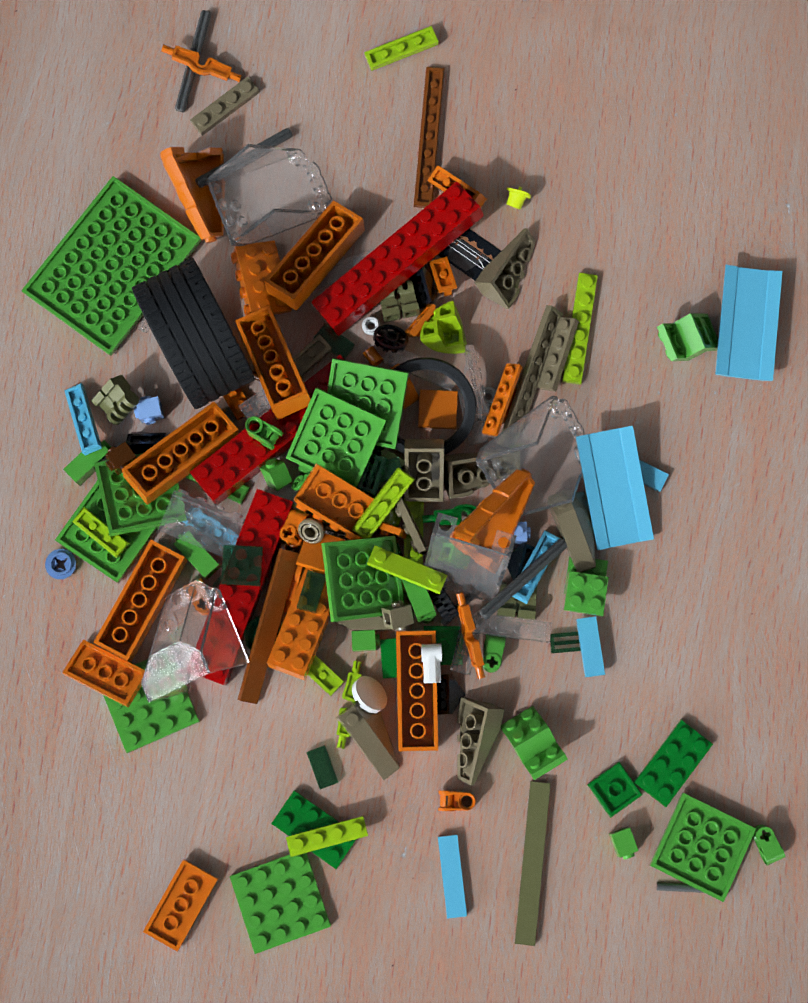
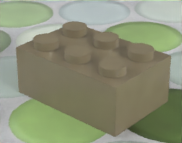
[405,439,444,502]

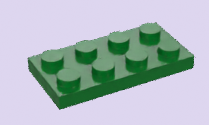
[634,720,713,807]
[271,790,356,869]

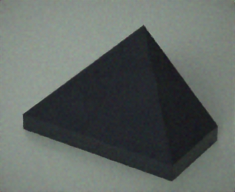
[410,267,438,309]
[126,433,166,455]
[504,543,535,580]
[437,674,466,715]

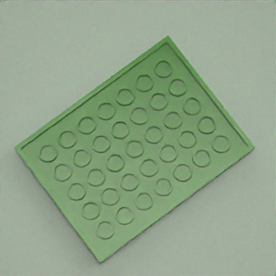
[21,176,202,356]

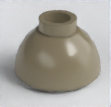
[298,518,325,544]

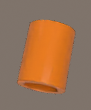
[363,346,383,366]

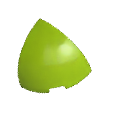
[420,300,468,354]

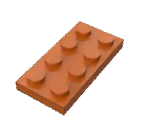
[62,639,149,708]
[143,859,218,952]

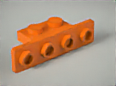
[482,363,522,436]

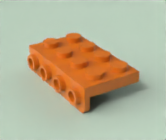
[231,240,292,316]
[294,463,374,540]

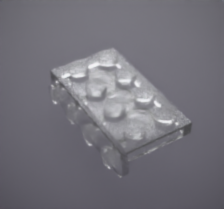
[158,489,245,560]

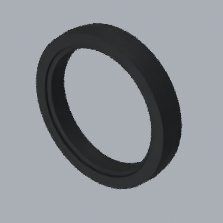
[394,357,476,455]

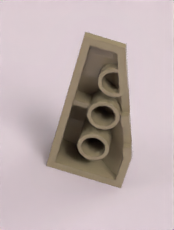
[474,228,536,309]
[443,450,520,499]
[548,492,596,573]
[457,697,505,786]
[336,701,399,780]

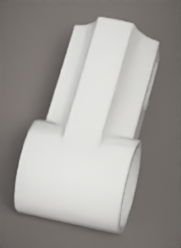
[421,644,442,683]

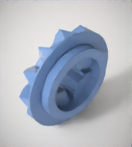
[45,549,77,580]

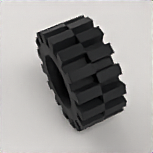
[428,588,459,622]

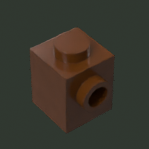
[105,442,136,475]

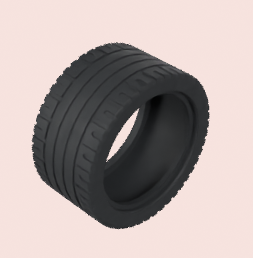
[132,257,255,409]

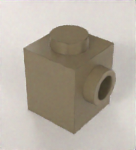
[381,600,414,630]

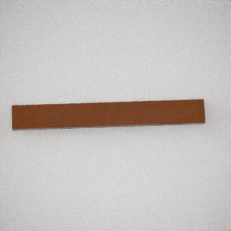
[414,67,444,208]
[237,548,299,704]

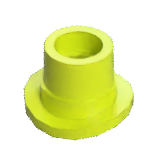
[506,186,531,210]

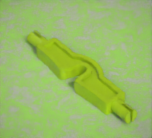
[336,660,362,749]

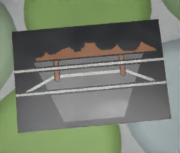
[438,229,501,281]

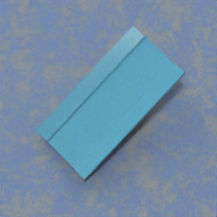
[715,264,783,381]
[576,426,654,550]

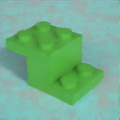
[657,313,718,361]
[564,555,608,616]
[501,706,568,780]

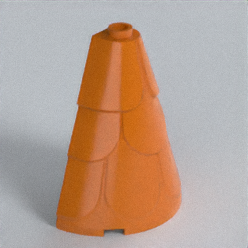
[160,147,224,243]
[449,468,535,572]

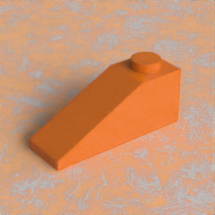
[427,165,487,207]

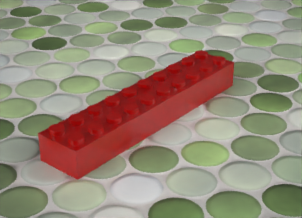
[311,181,484,336]
[190,355,344,506]
[187,489,295,686]

